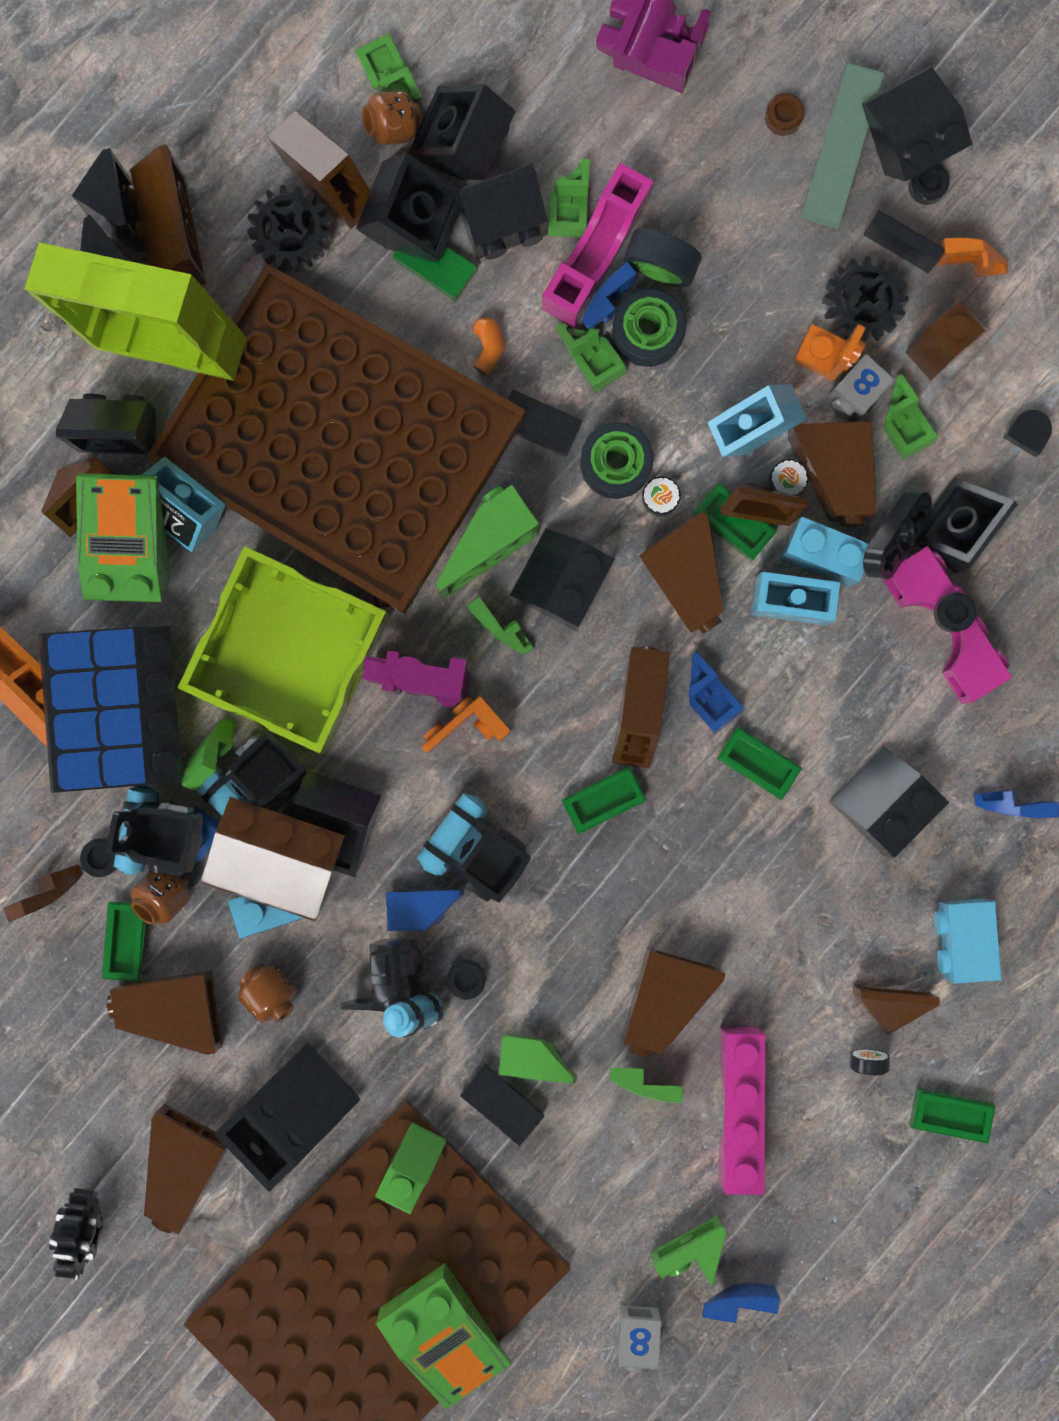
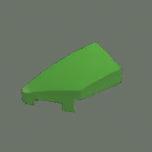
[355,33,422,102]
[555,323,627,393]
[467,597,534,655]
[181,718,235,791]
[499,1034,577,1083]
[610,1068,683,1104]

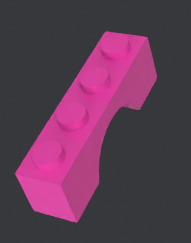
[542,162,654,328]
[882,546,1012,704]
[719,1026,765,1195]

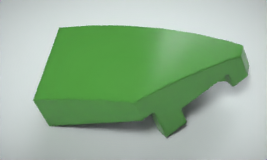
[548,159,590,238]
[883,374,938,461]

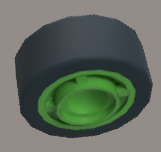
[623,228,702,287]
[612,288,686,367]
[580,422,654,499]

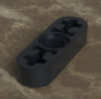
[863,491,932,579]

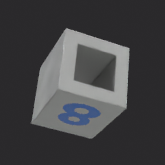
[828,354,895,422]
[616,1305,661,1373]

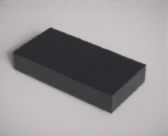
[864,211,945,273]
[508,390,582,458]
[460,1064,545,1146]

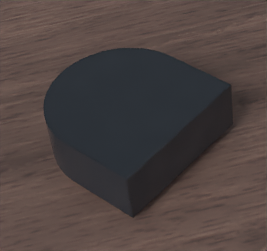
[1003,410,1052,457]

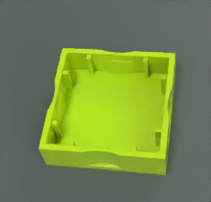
[24,242,247,381]
[178,546,390,754]

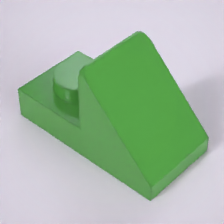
[375,1122,447,1214]
[650,1215,726,1286]

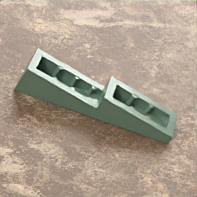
[801,63,884,229]

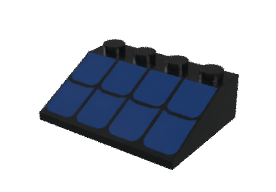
[39,626,182,793]

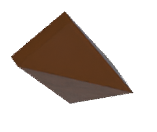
[41,457,114,538]
[720,483,808,526]
[853,986,940,1035]

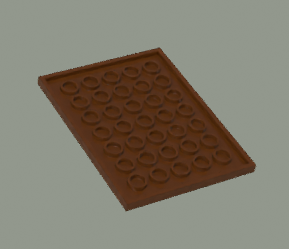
[145,263,527,614]
[183,1099,571,1421]

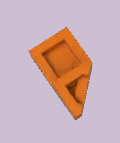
[936,238,1008,277]

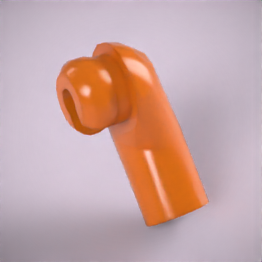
[473,317,505,377]

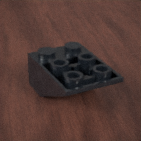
[214,1043,361,1192]

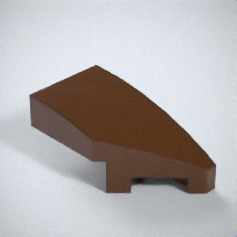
[3,864,82,923]

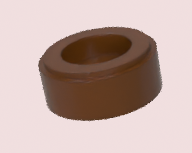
[765,93,804,136]

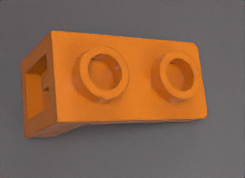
[793,324,866,382]
[421,696,511,754]

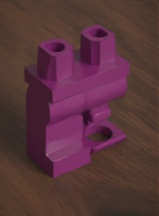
[596,0,711,94]
[362,651,470,708]

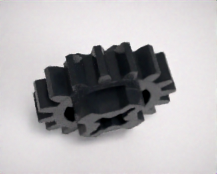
[247,185,332,272]
[822,256,909,341]
[49,1188,103,1280]

